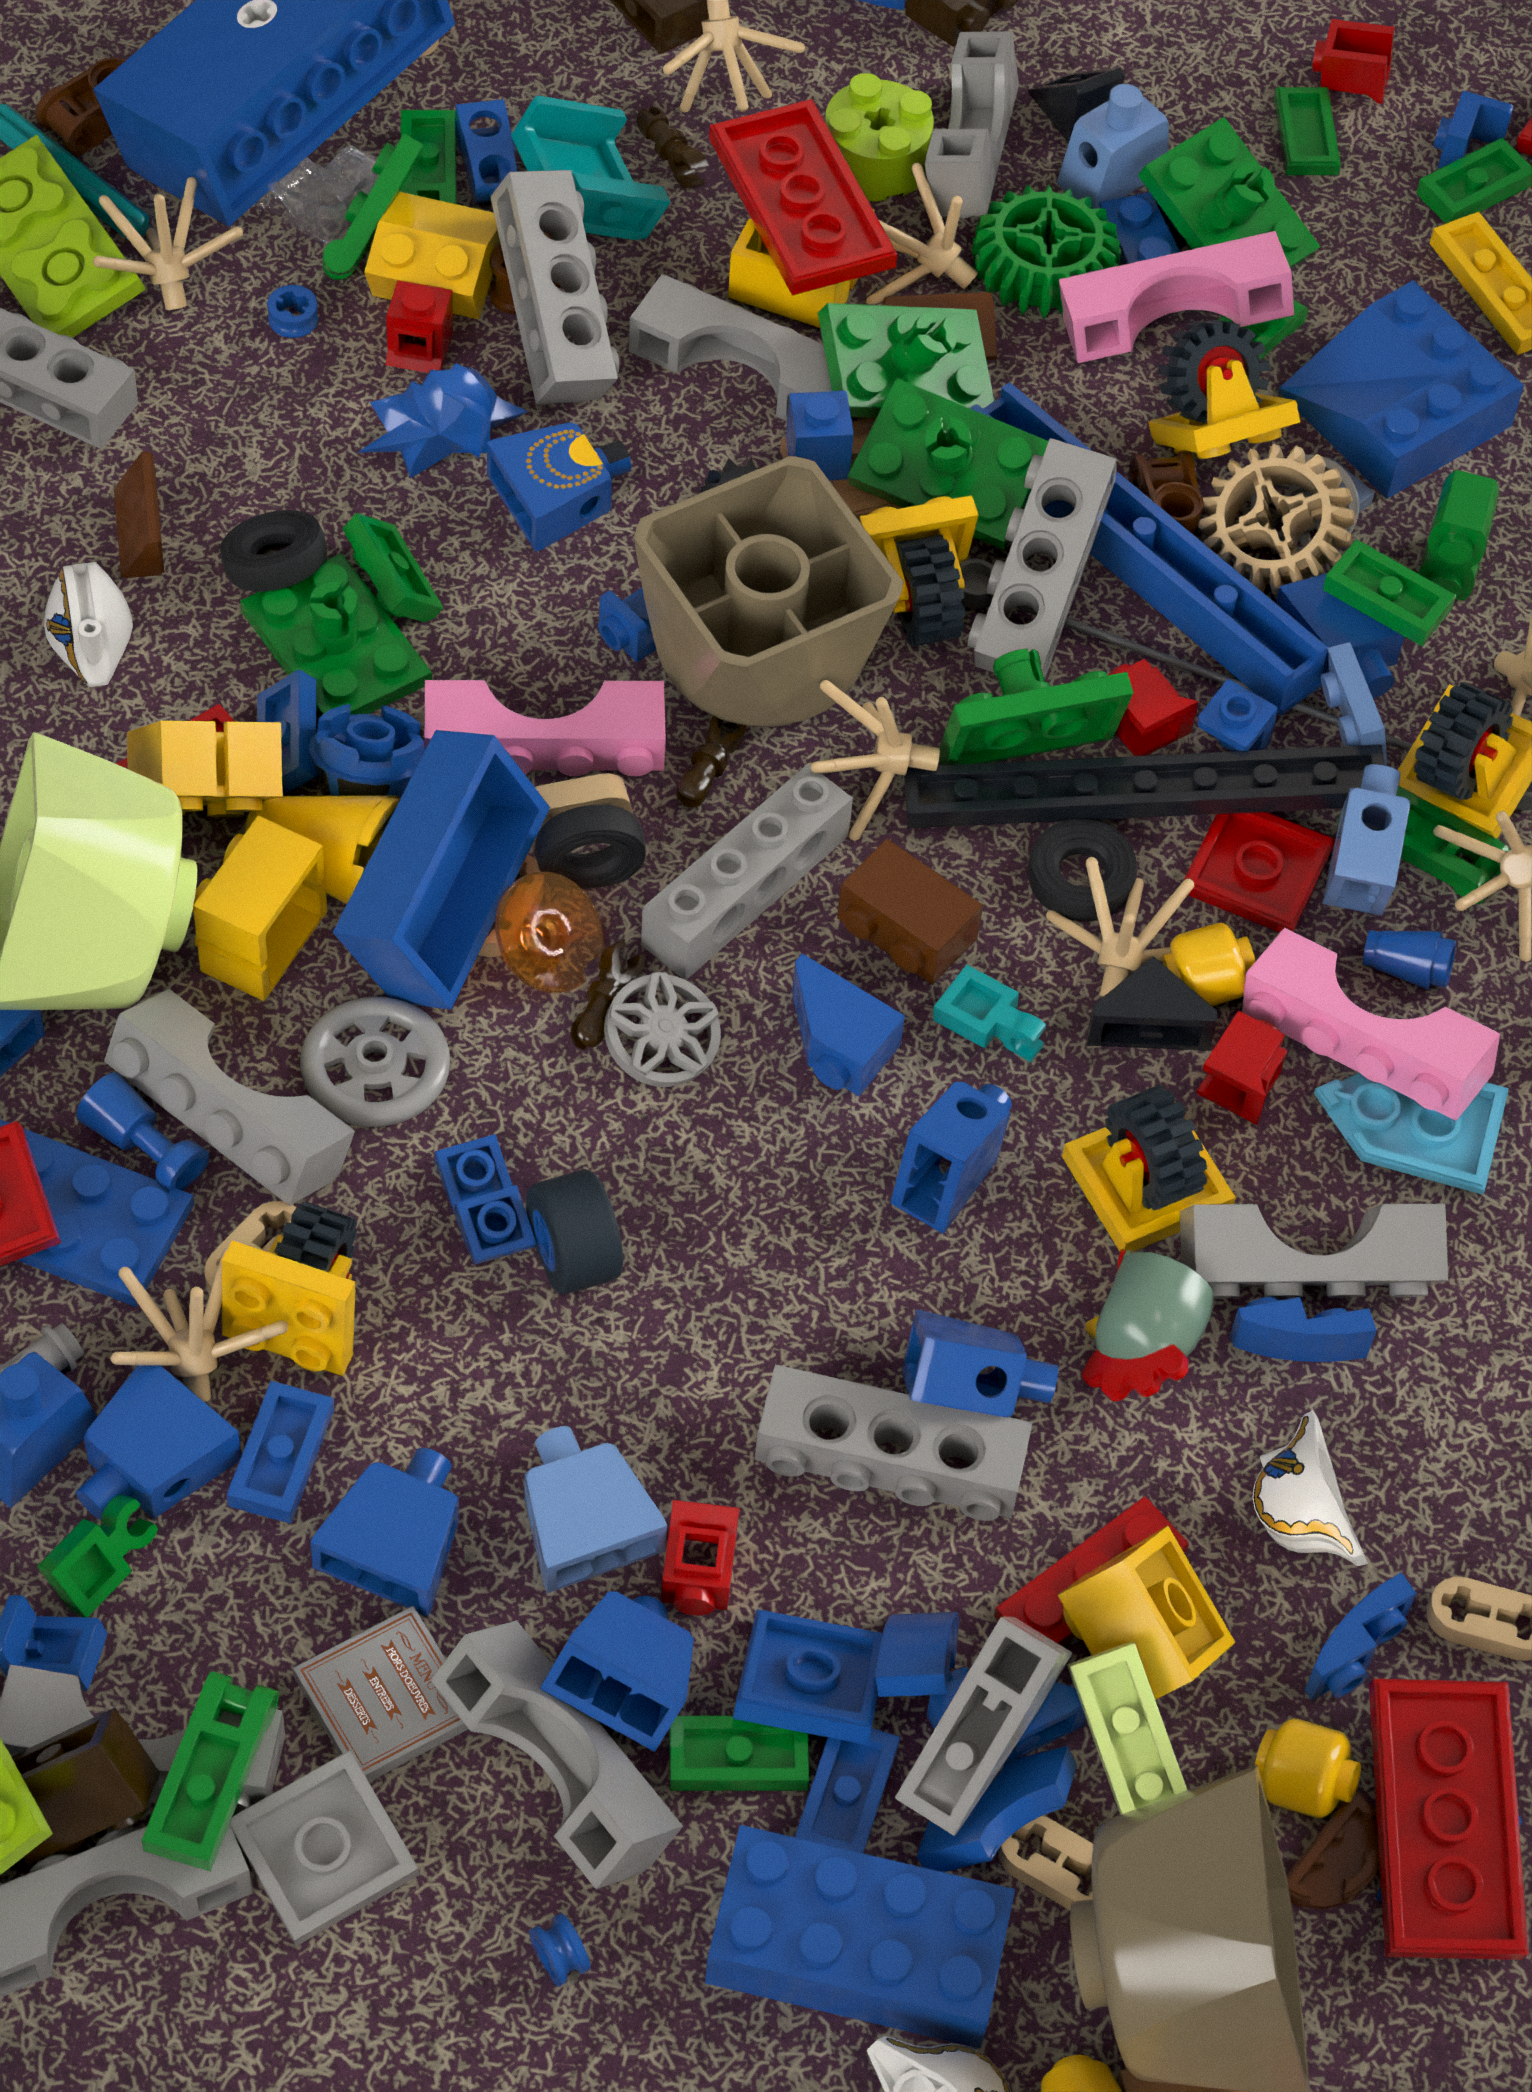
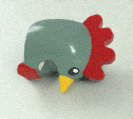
[1082,1249,1213,1402]

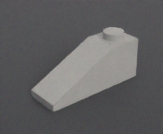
[895,1617,1072,1835]

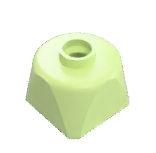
[0,732,197,1010]

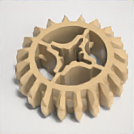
[1199,443,1356,599]

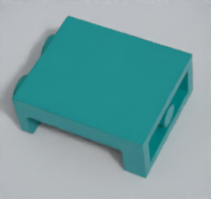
[511,96,671,240]

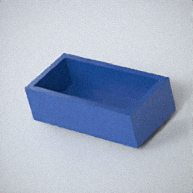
[333,730,550,1010]
[705,1825,1015,2049]

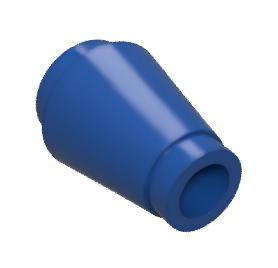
[1363,930,1456,991]

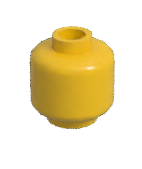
[1162,923,1256,1006]
[1255,1718,1361,1818]

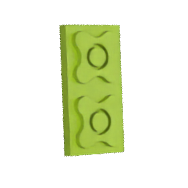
[0,134,146,338]

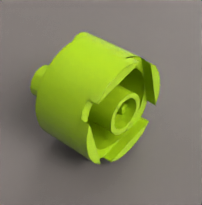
[825,73,934,201]

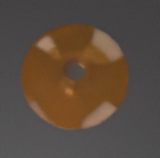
[495,872,603,993]

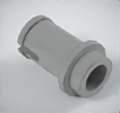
[0,1323,84,1374]

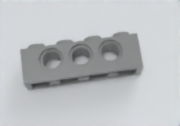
[491,170,619,404]
[0,308,138,449]
[967,438,1117,680]
[641,764,853,980]
[755,1364,1033,1521]

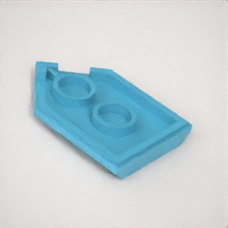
[1314,1073,1509,1195]

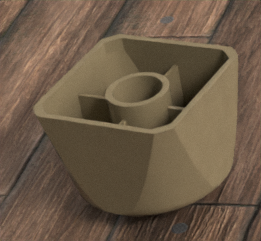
[634,456,903,727]
[1070,1765,1310,2092]

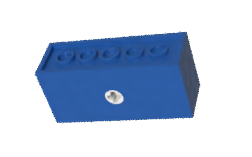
[93,0,455,227]

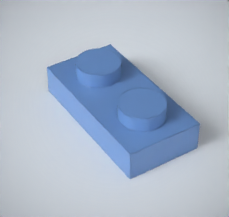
[1321,642,1387,766]

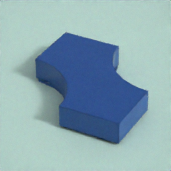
[917,1746,1077,1872]

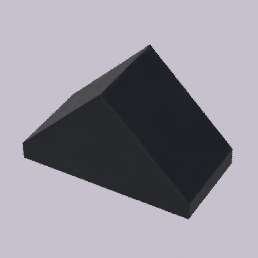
[1028,67,1124,144]
[1087,956,1217,1051]

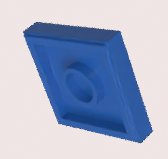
[733,1609,883,1745]

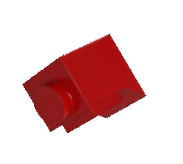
[1312,19,1395,104]
[385,280,453,373]
[1108,659,1199,756]
[1196,1011,1288,1126]
[661,1500,740,1616]

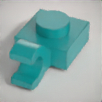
[933,964,1046,1062]

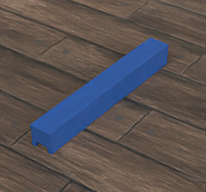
[970,382,1328,715]

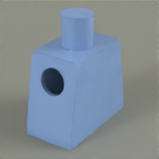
[1057,84,1169,209]
[1322,764,1410,916]
[524,1426,667,1593]

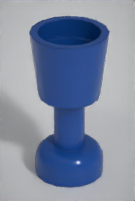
[76,1072,209,1192]

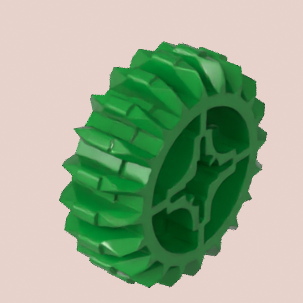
[972,184,1121,320]

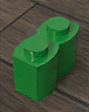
[1418,470,1499,601]

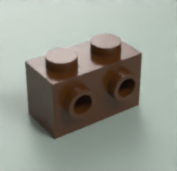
[837,838,983,985]

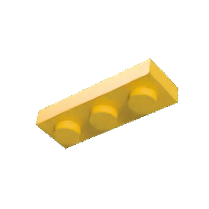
[1429,212,1532,355]

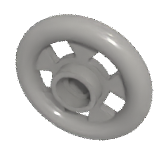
[300,997,450,1127]

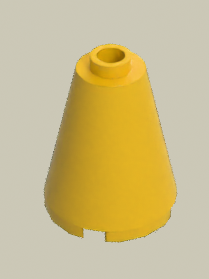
[245,795,401,904]

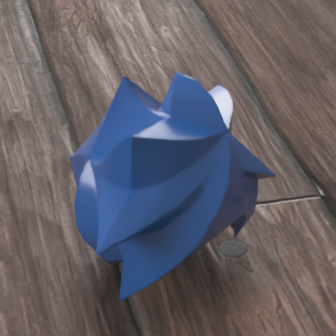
[357,363,528,478]

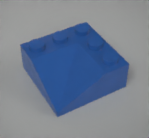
[1278,280,1524,499]

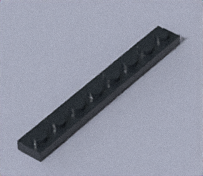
[904,745,1385,828]

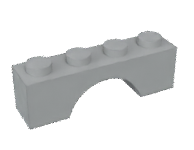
[925,31,1019,218]
[629,274,832,421]
[104,989,355,1206]
[1180,1204,1448,1299]
[430,1621,683,1890]
[0,1664,285,1816]
[0,1823,253,1997]

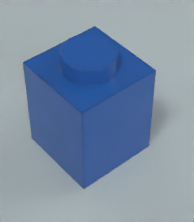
[786,390,854,480]

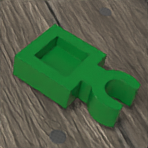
[37,1494,158,1618]

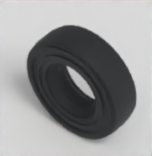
[220,510,327,592]
[535,805,646,890]
[1028,819,1137,921]

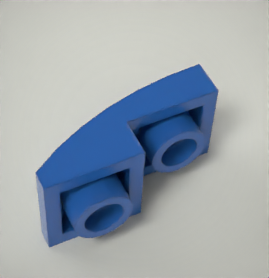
[433,1134,536,1265]
[1230,1297,1377,1362]
[1304,1572,1417,1701]
[875,1612,959,1697]

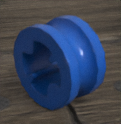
[267,285,318,338]
[529,1913,591,1987]

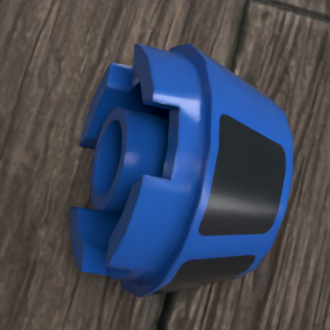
[309,704,426,798]

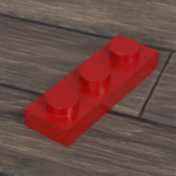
[994,1496,1189,1646]

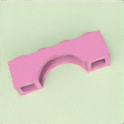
[1059,231,1294,363]
[424,680,666,777]
[1242,928,1500,1121]

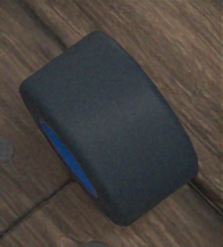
[526,1169,623,1295]

